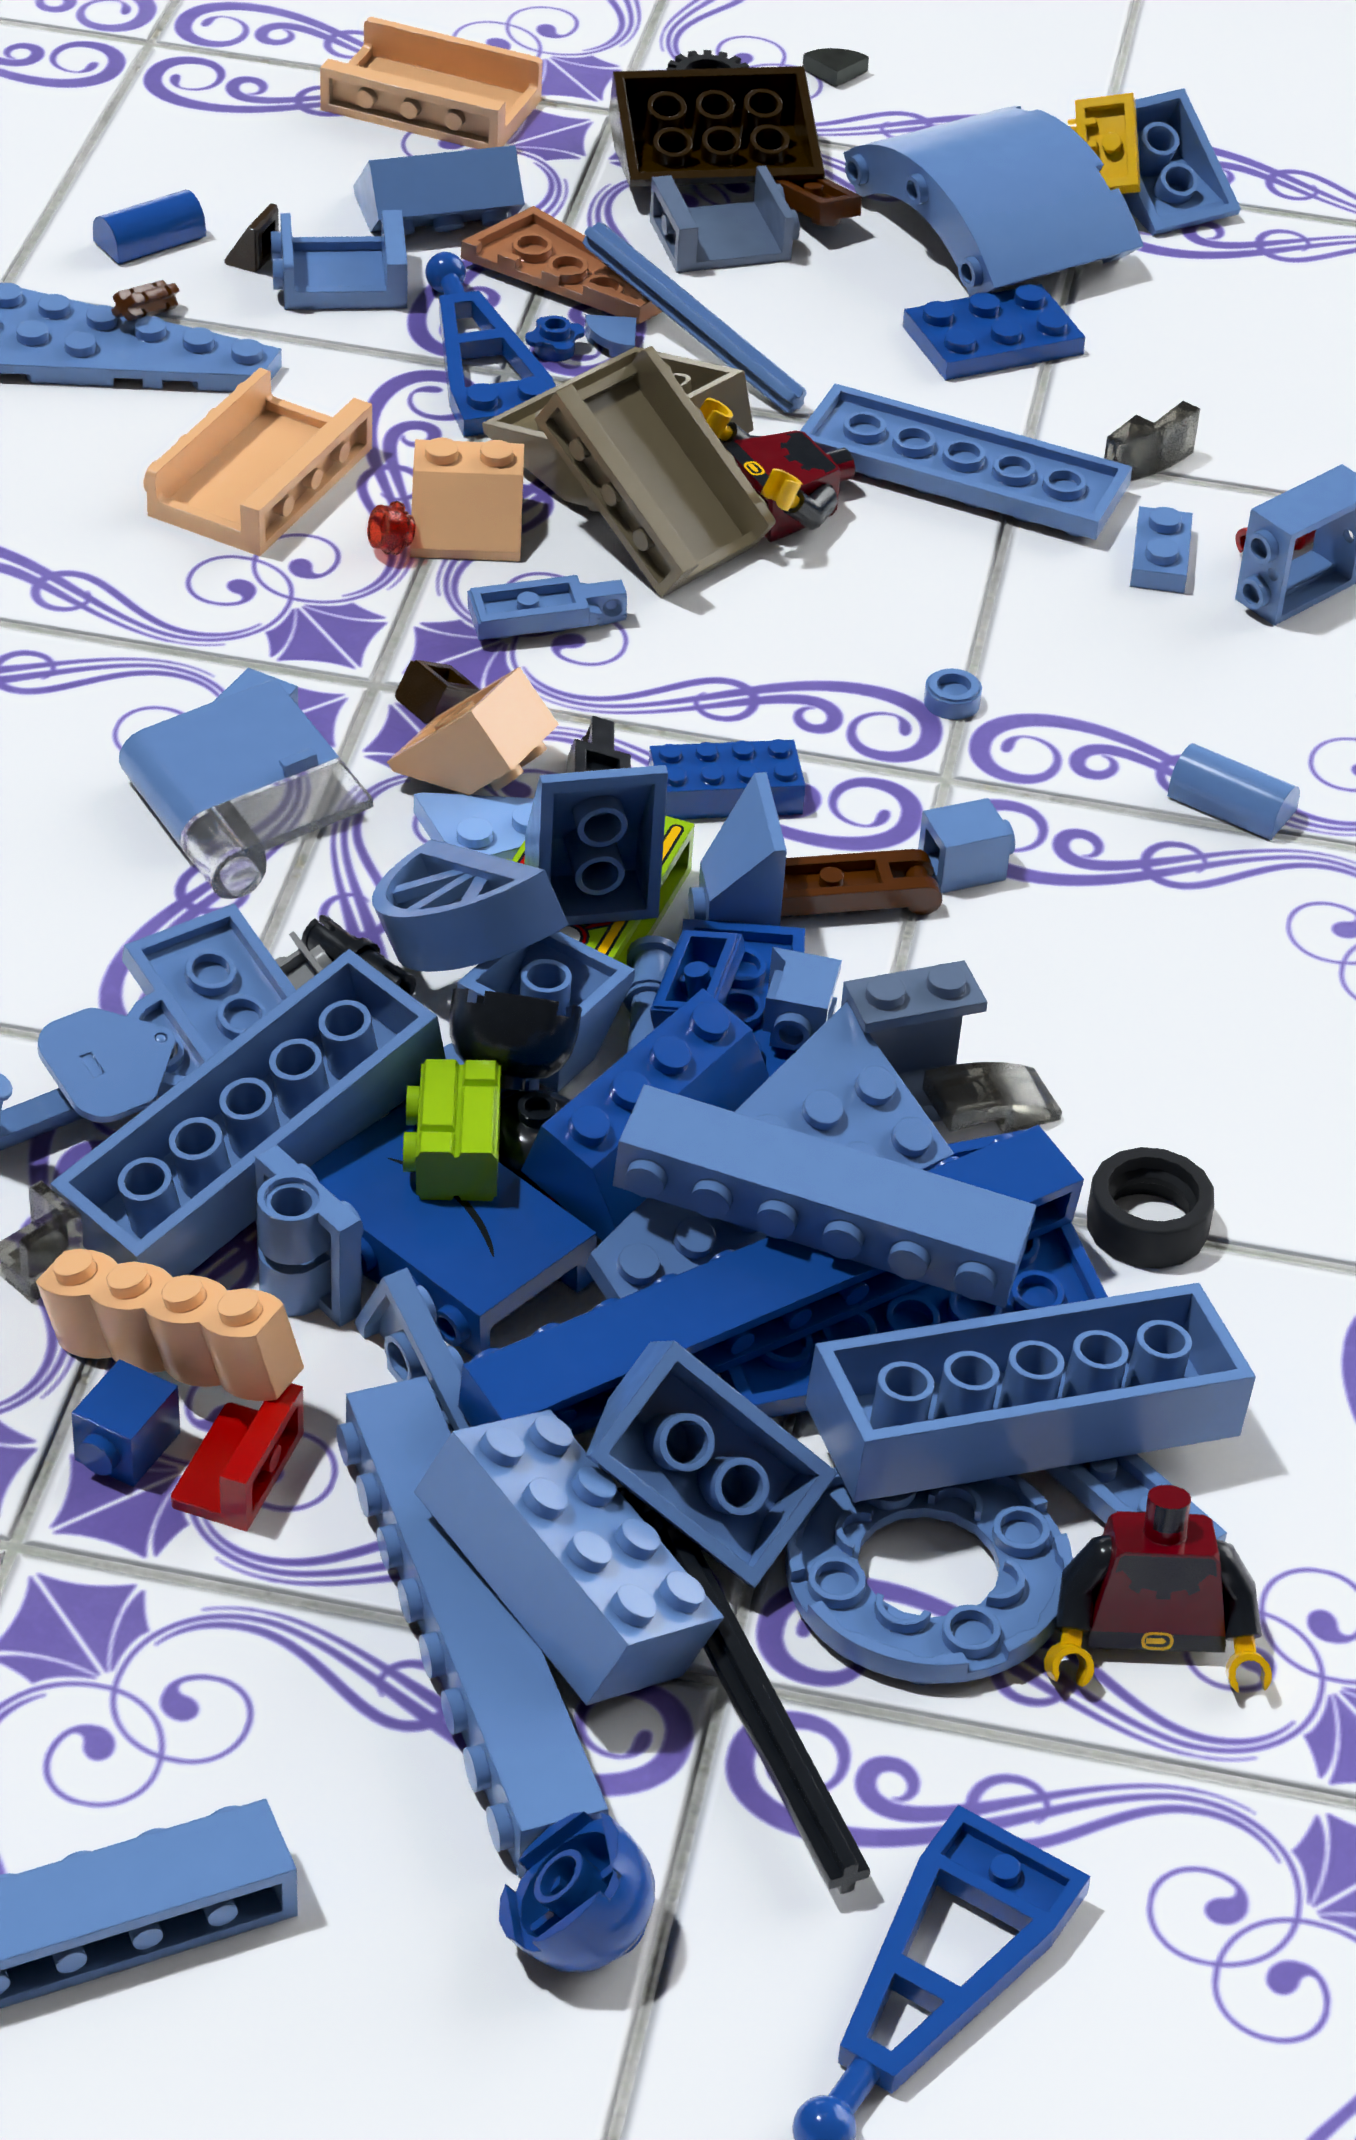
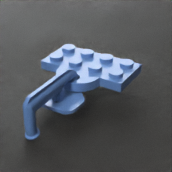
[0,903,296,1151]

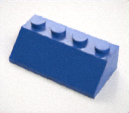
[521,988,770,1241]

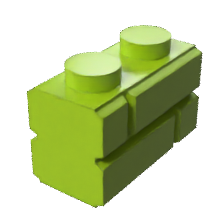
[403,1059,501,1201]

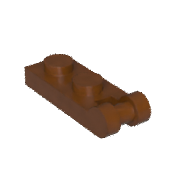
[781,849,943,917]

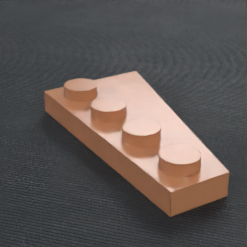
[461,206,662,324]

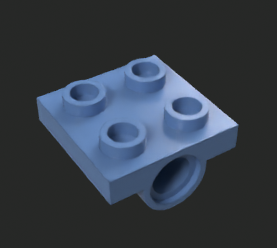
[255,1145,363,1327]

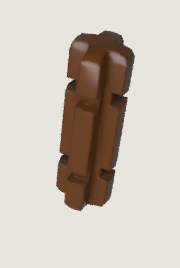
[111,280,180,321]

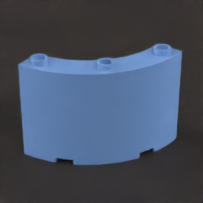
[843,106,1144,297]

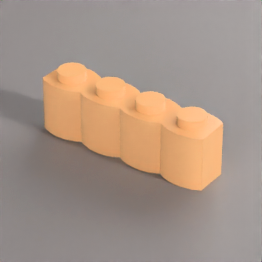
[36,1249,304,1401]

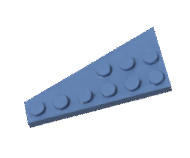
[0,283,282,392]
[585,1002,954,1299]

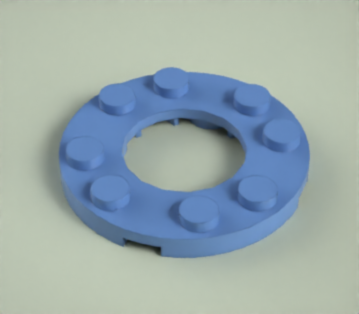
[785,1467,1073,1685]

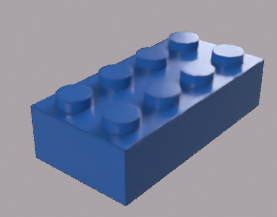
[648,739,806,820]

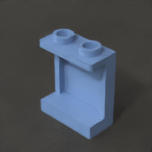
[271,210,408,310]

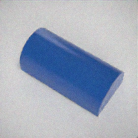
[93,189,206,264]
[650,930,745,1029]

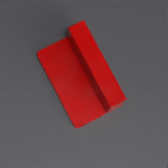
[171,1383,304,1532]

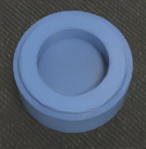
[924,668,982,720]

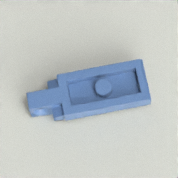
[467,575,627,640]

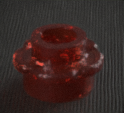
[367,501,416,555]

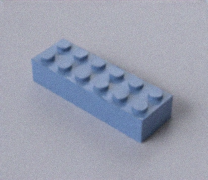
[50,949,446,1277]
[805,1283,1256,1503]

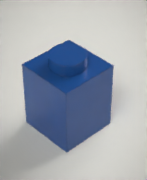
[72,1359,180,1487]

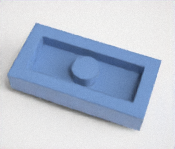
[1130,506,1193,593]

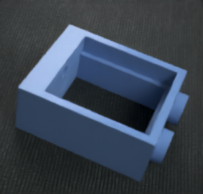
[1235,464,1356,626]

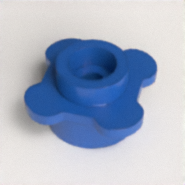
[525,316,585,362]

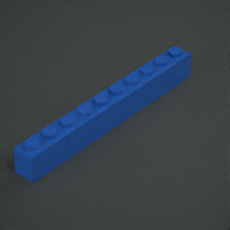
[458,1124,1084,1436]

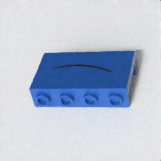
[309,1103,597,1358]

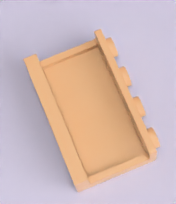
[320,17,543,149]
[143,368,372,556]

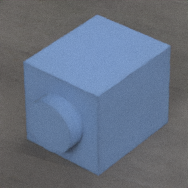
[918,798,1015,893]

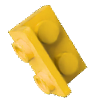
[1067,93,1141,194]

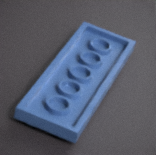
[800,383,1133,540]

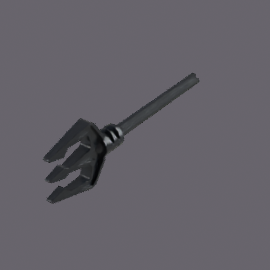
[592,1426,870,1894]

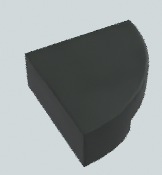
[802,48,869,87]

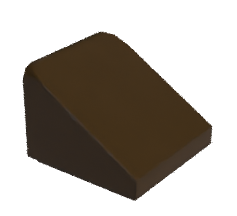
[224,203,279,273]
[395,660,481,723]

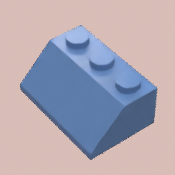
[353,145,525,236]
[586,1340,838,1588]

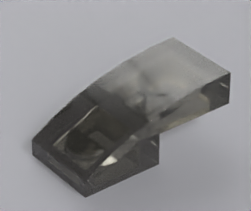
[1104,401,1201,481]
[922,1062,1062,1134]

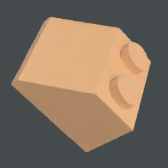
[410,438,524,562]
[387,667,559,795]

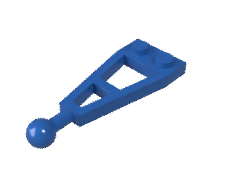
[425,252,556,437]
[792,1805,1091,2140]

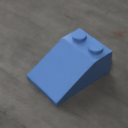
[1122,88,1241,236]
[524,765,668,926]

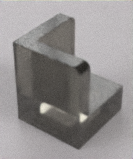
[0,1181,84,1303]

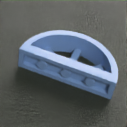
[372,839,569,972]

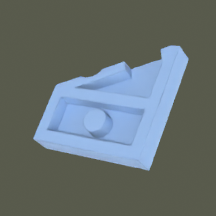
[414,792,534,860]

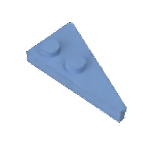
[354,1268,472,1432]

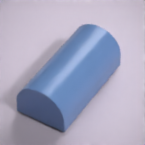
[1167,743,1300,840]

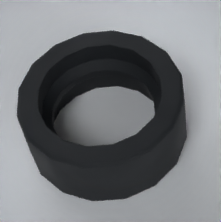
[1087,1147,1215,1269]

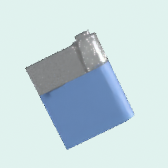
[119,678,374,899]

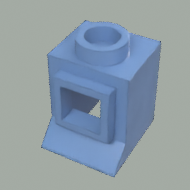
[763,947,842,1051]

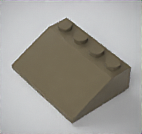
[482,347,754,512]

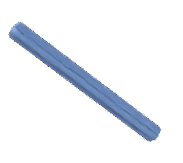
[583,222,807,414]

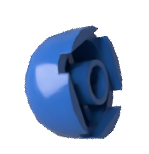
[499,1811,655,1973]

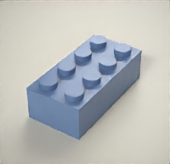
[414,1410,724,1706]

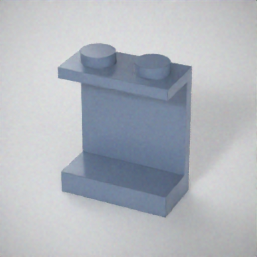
[650,165,800,273]
[841,960,988,1122]

